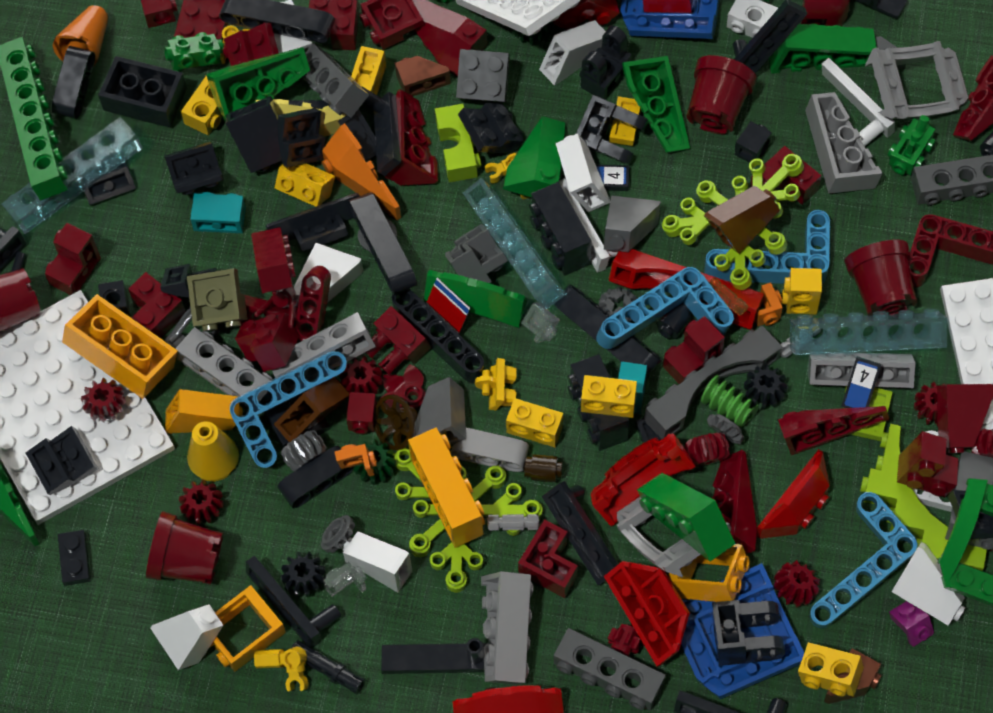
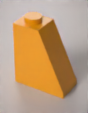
[165,389,243,434]

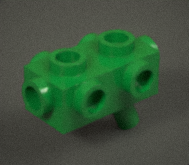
[164,32,224,72]
[887,115,936,175]

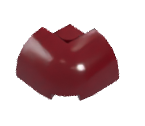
[801,0,850,27]

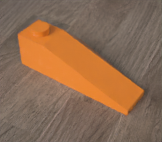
[322,123,401,220]

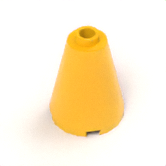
[187,421,239,482]

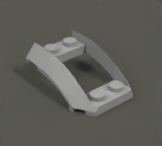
[865,41,968,119]
[616,497,731,577]

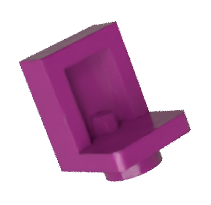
[889,601,934,647]

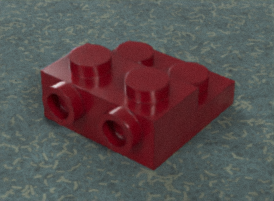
[359,0,424,49]
[223,23,279,66]

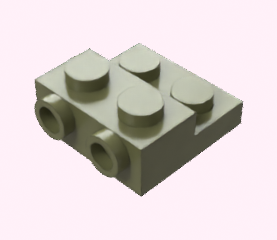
[187,268,248,331]

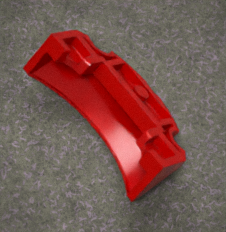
[590,434,696,527]
[452,685,564,713]

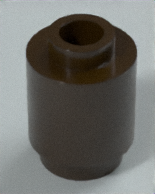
[524,454,562,482]

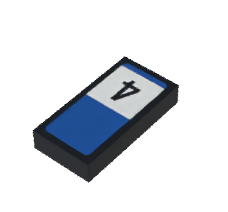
[596,165,629,191]
[841,356,882,408]

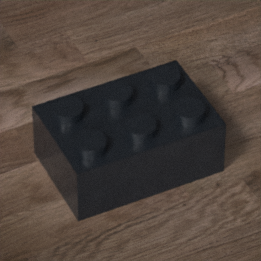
[98,56,187,127]
[529,182,592,276]
[568,354,629,451]

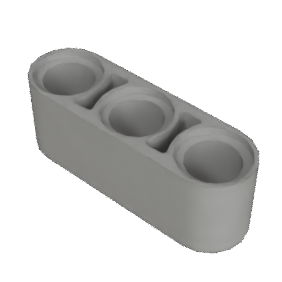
[451,428,529,472]

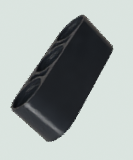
[52,46,95,119]
[277,446,354,508]

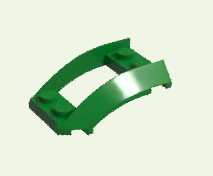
[937,478,993,606]

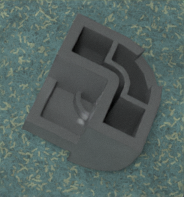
[445,224,508,283]

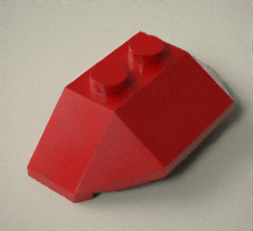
[756,449,830,539]
[604,561,690,667]

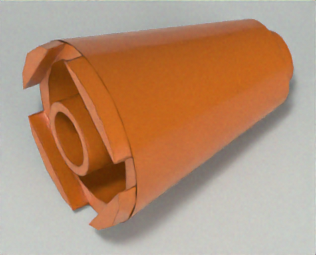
[53,5,108,67]

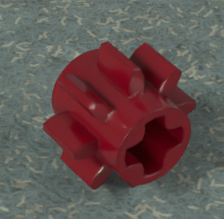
[607,624,642,657]

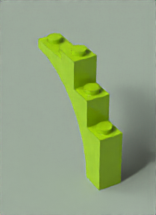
[860,424,987,571]

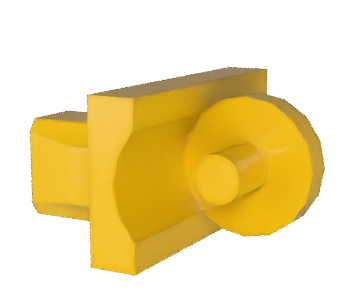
[475,358,516,411]

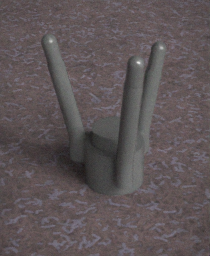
[164,307,220,349]

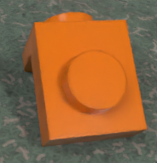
[755,282,783,326]
[335,444,377,476]

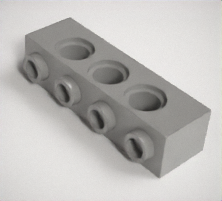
[272,312,376,393]
[176,327,273,410]
[808,351,915,388]

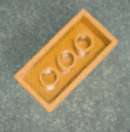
[62,294,178,399]
[408,427,485,548]

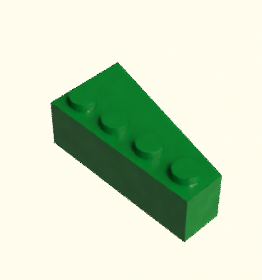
[769,24,877,74]
[637,473,736,562]

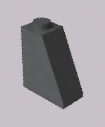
[604,196,661,252]
[413,377,466,445]

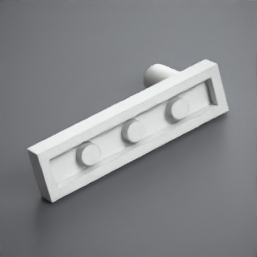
[822,58,895,147]
[558,179,619,273]

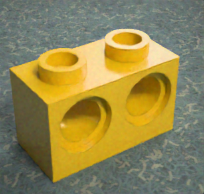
[351,46,386,95]
[181,76,222,136]
[274,163,335,207]
[782,268,822,315]
[581,375,637,418]
[506,398,563,448]
[798,642,864,697]

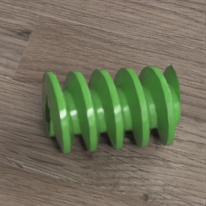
[701,374,759,428]

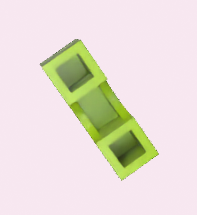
[435,104,481,183]

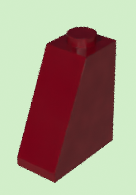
[937,384,993,453]

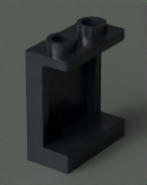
[225,96,283,173]

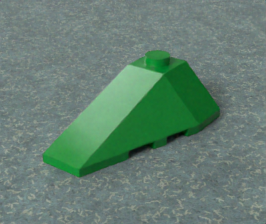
[206,47,310,122]
[622,56,690,153]
[503,116,565,197]
[0,462,39,546]

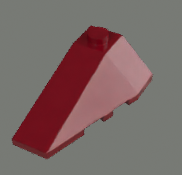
[412,0,487,77]
[953,55,993,140]
[385,89,438,185]

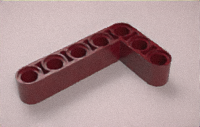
[908,214,993,288]
[241,265,331,341]

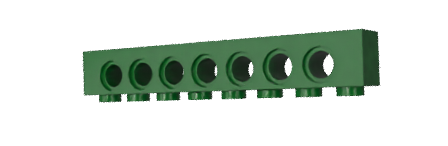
[0,37,69,201]

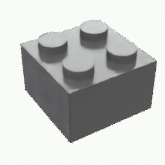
[456,49,510,102]

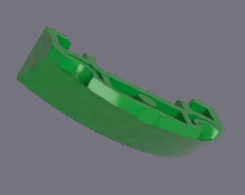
[424,270,527,328]

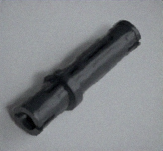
[291,640,366,695]

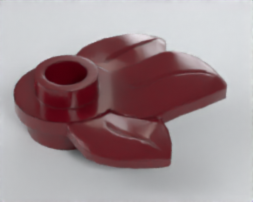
[381,364,425,409]

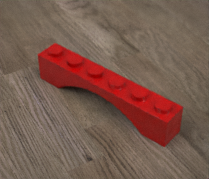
[609,249,764,330]

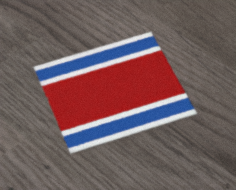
[426,278,470,334]

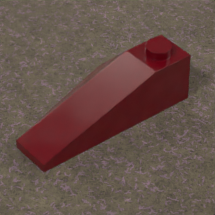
[778,406,889,456]
[712,450,757,554]

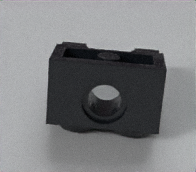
[579,25,632,100]
[576,95,649,165]
[712,600,785,666]

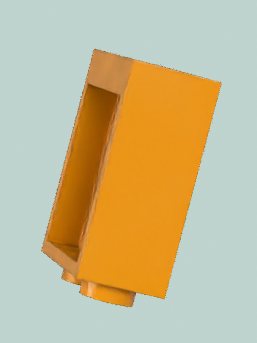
[668,544,750,602]
[209,585,286,672]

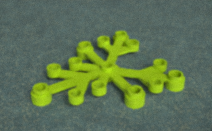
[662,154,804,290]
[394,448,543,593]

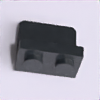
[164,141,224,195]

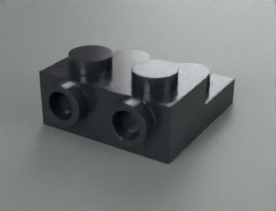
[458,103,524,154]

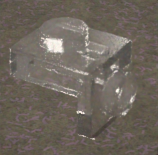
[521,302,560,344]
[323,562,367,597]

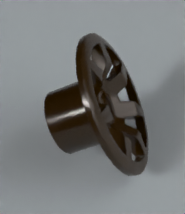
[373,394,418,450]

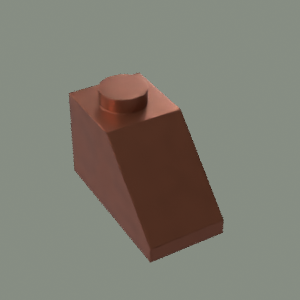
[395,56,451,97]
[824,648,882,704]

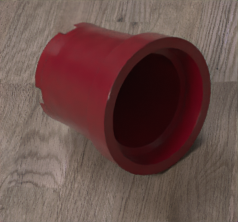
[686,55,757,134]
[844,240,917,318]
[0,268,41,332]
[146,511,223,585]

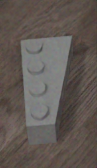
[805,92,883,194]
[481,572,533,685]

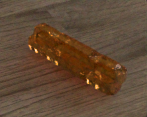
[709,278,748,315]

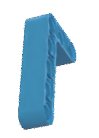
[704,210,830,284]
[596,267,734,349]
[229,351,347,468]
[810,492,917,628]

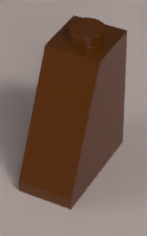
[703,186,780,254]
[273,377,349,443]

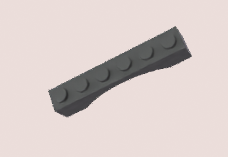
[644,326,783,439]

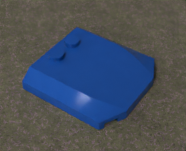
[620,0,719,39]
[681,563,804,699]

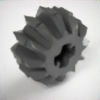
[281,430,326,471]

